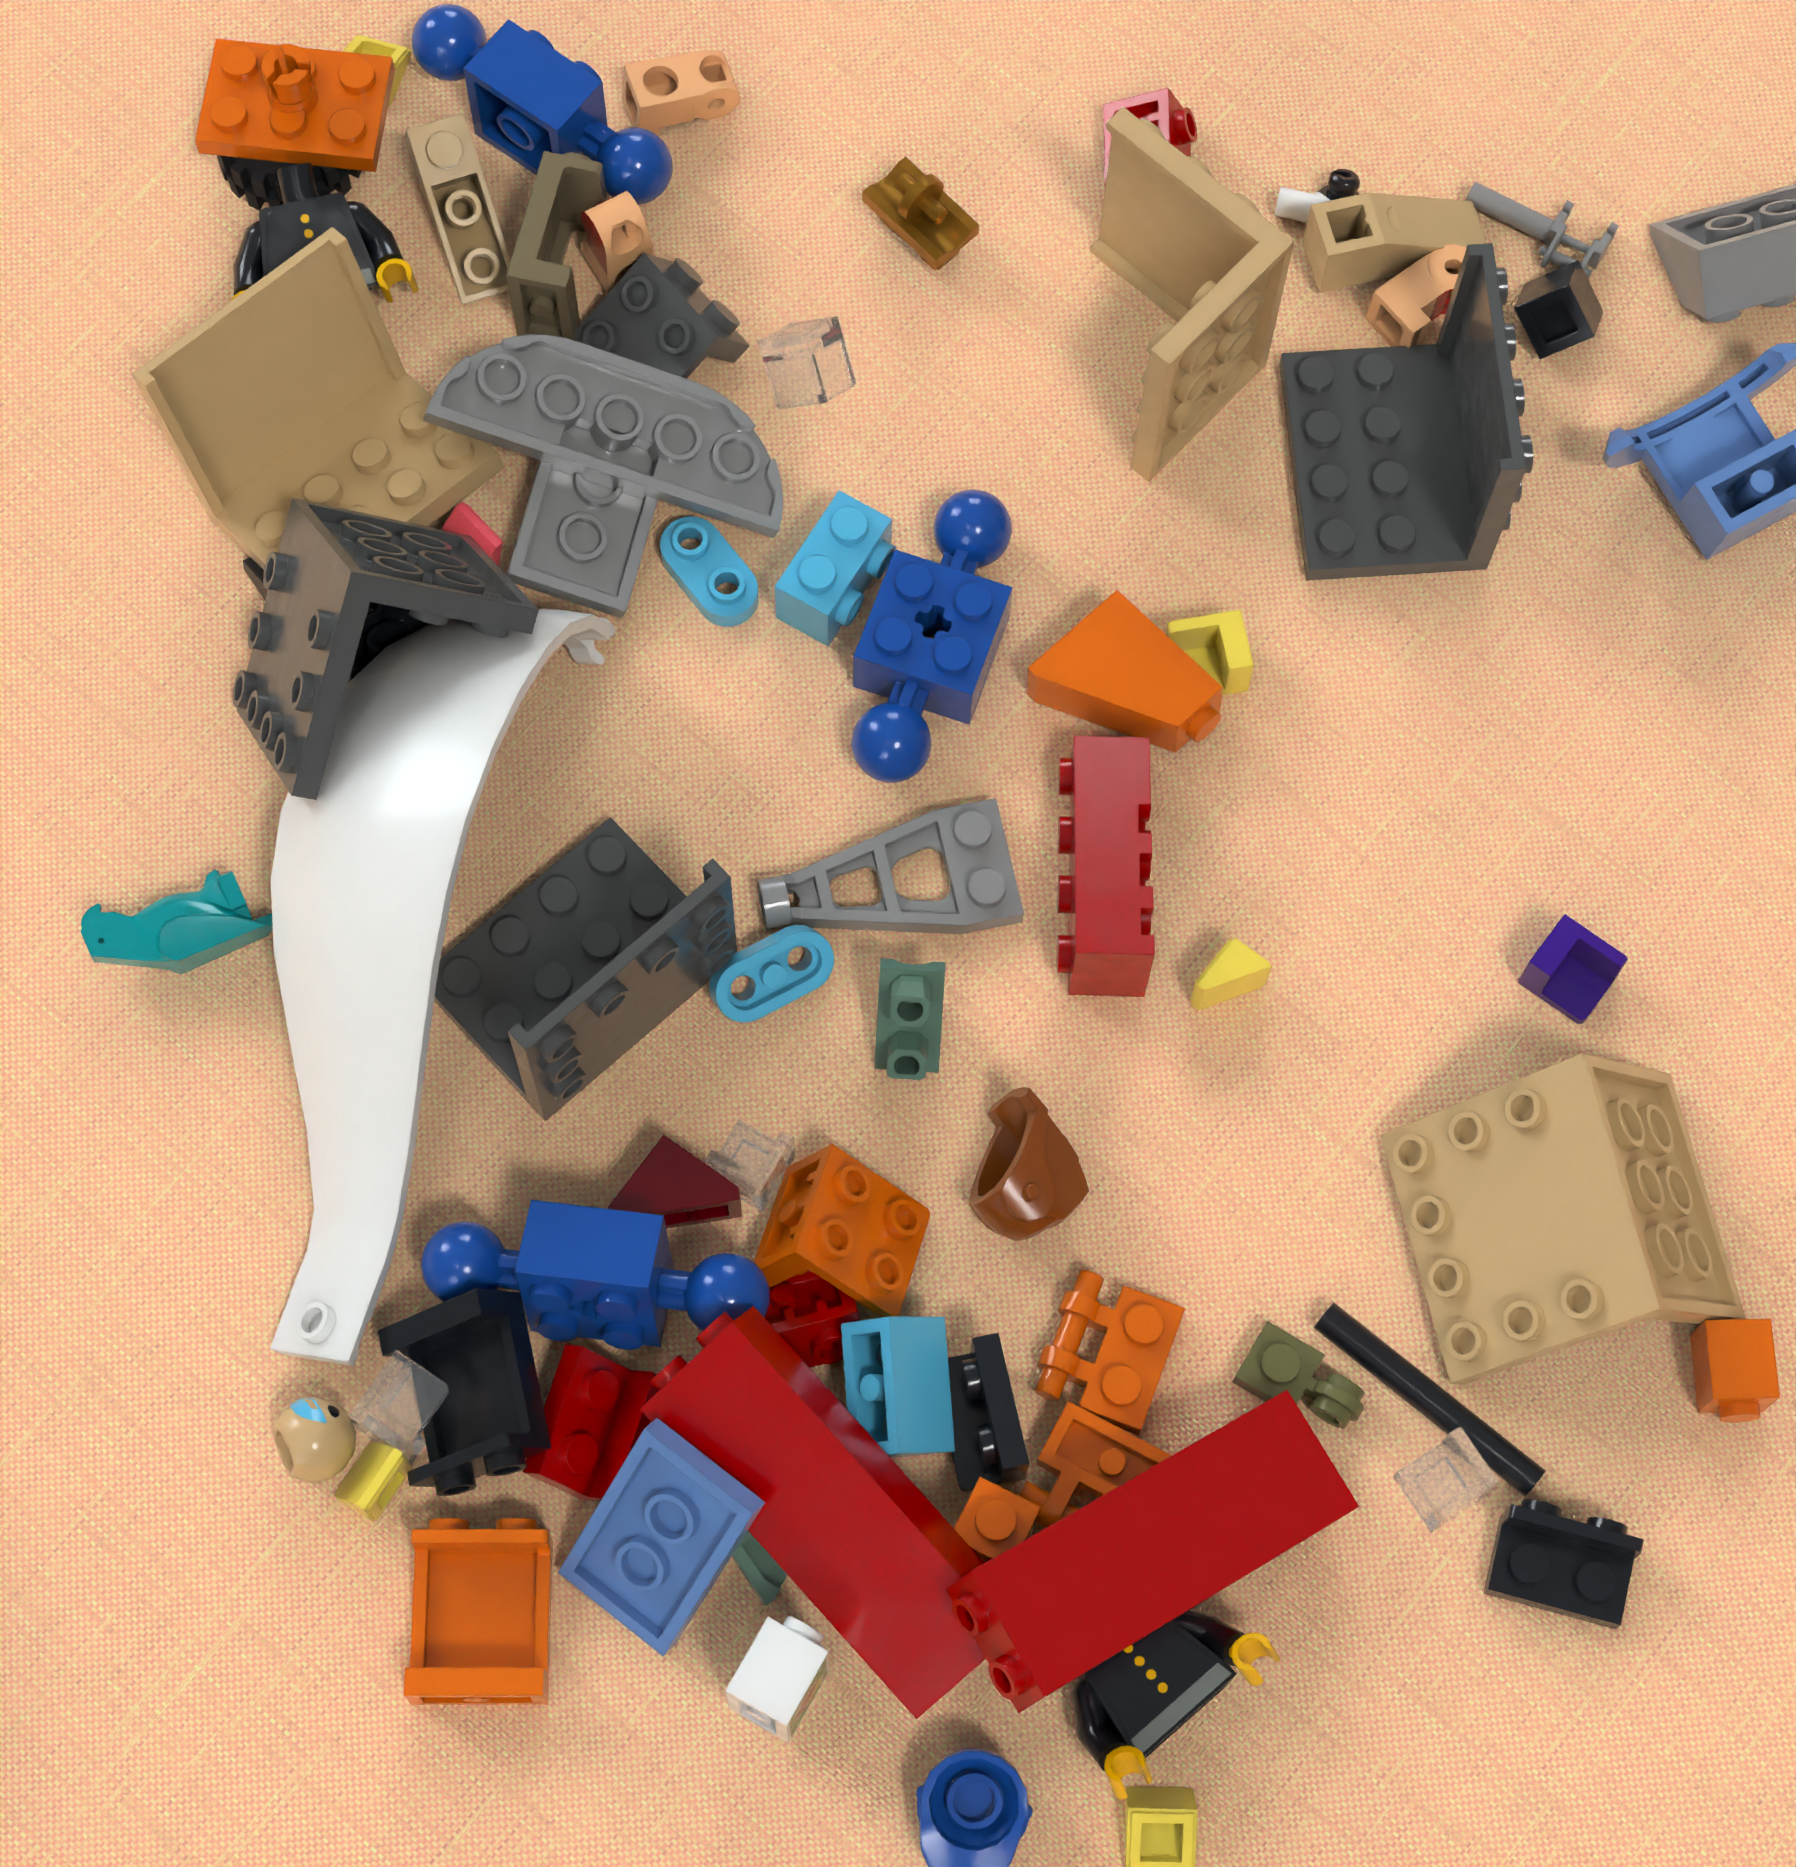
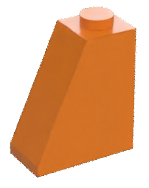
[1027,590,1223,753]

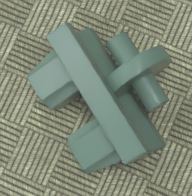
[874,958,946,1080]

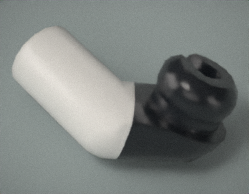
[1274,169,1360,223]

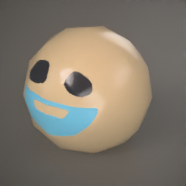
[273,1397,356,1483]

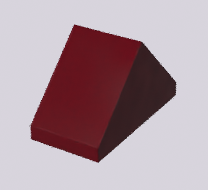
[607,1134,742,1229]

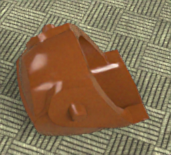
[969,1087,1089,1241]

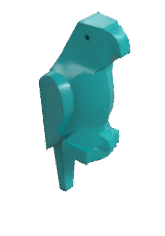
[80,869,273,974]

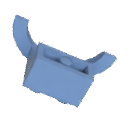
[1603,343,1796,560]

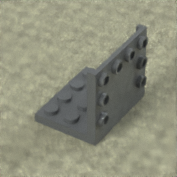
[1279,243,1533,581]
[233,498,539,800]
[434,817,737,1121]

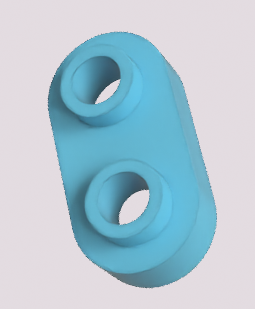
[660,516,758,627]
[709,925,834,1023]

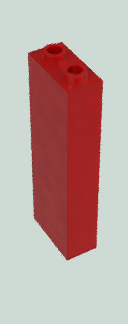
[640,1306,986,1719]
[946,1390,1360,1713]

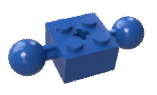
[411,4,673,205]
[851,489,1013,783]
[421,1200,770,1350]

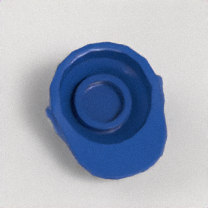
[916,1748,1033,1867]

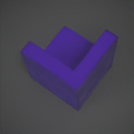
[1518,914,1628,1024]

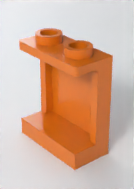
[404,1518,553,1705]

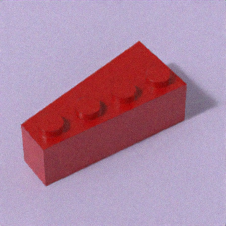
[1056,736,1155,997]

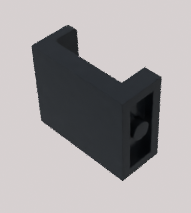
[378,1288,552,1496]

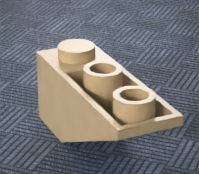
[404,113,511,305]
[1302,192,1487,293]

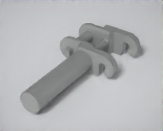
[1466,182,1619,278]

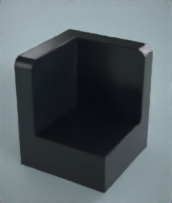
[1514,260,1603,359]

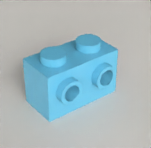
[775,490,896,647]
[841,1316,955,1458]

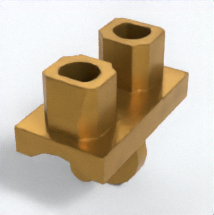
[862,156,979,270]

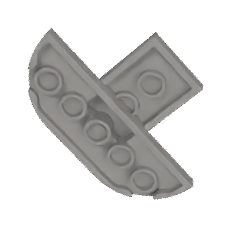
[422,334,783,618]

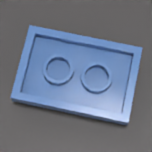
[558,1418,765,1656]

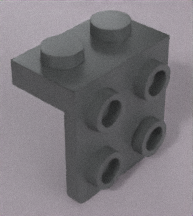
[574,253,750,379]

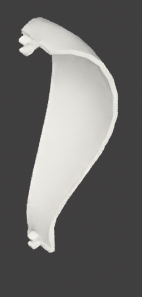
[270,609,615,1366]

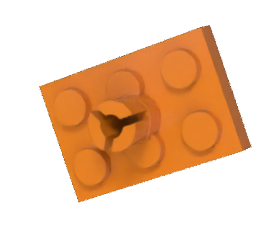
[195,38,395,172]

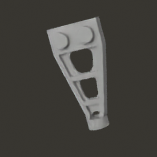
[757,798,1024,934]

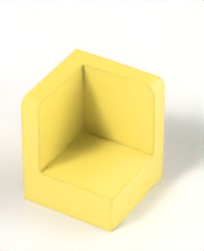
[1166,609,1254,695]

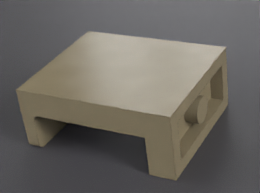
[506,151,607,340]

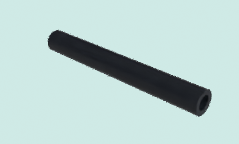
[1314,1302,1546,1497]

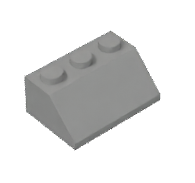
[1649,184,1796,323]

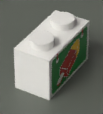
[725,1616,829,1743]

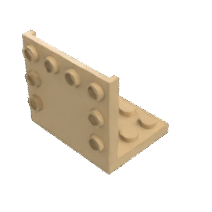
[1090,107,1294,482]
[132,227,504,570]
[1381,1053,1746,1385]

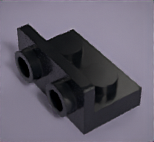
[948,1333,1029,1492]
[1483,1499,1644,1629]

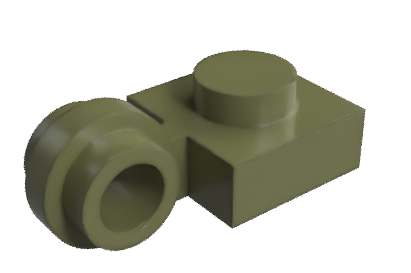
[1232,1321,1365,1429]

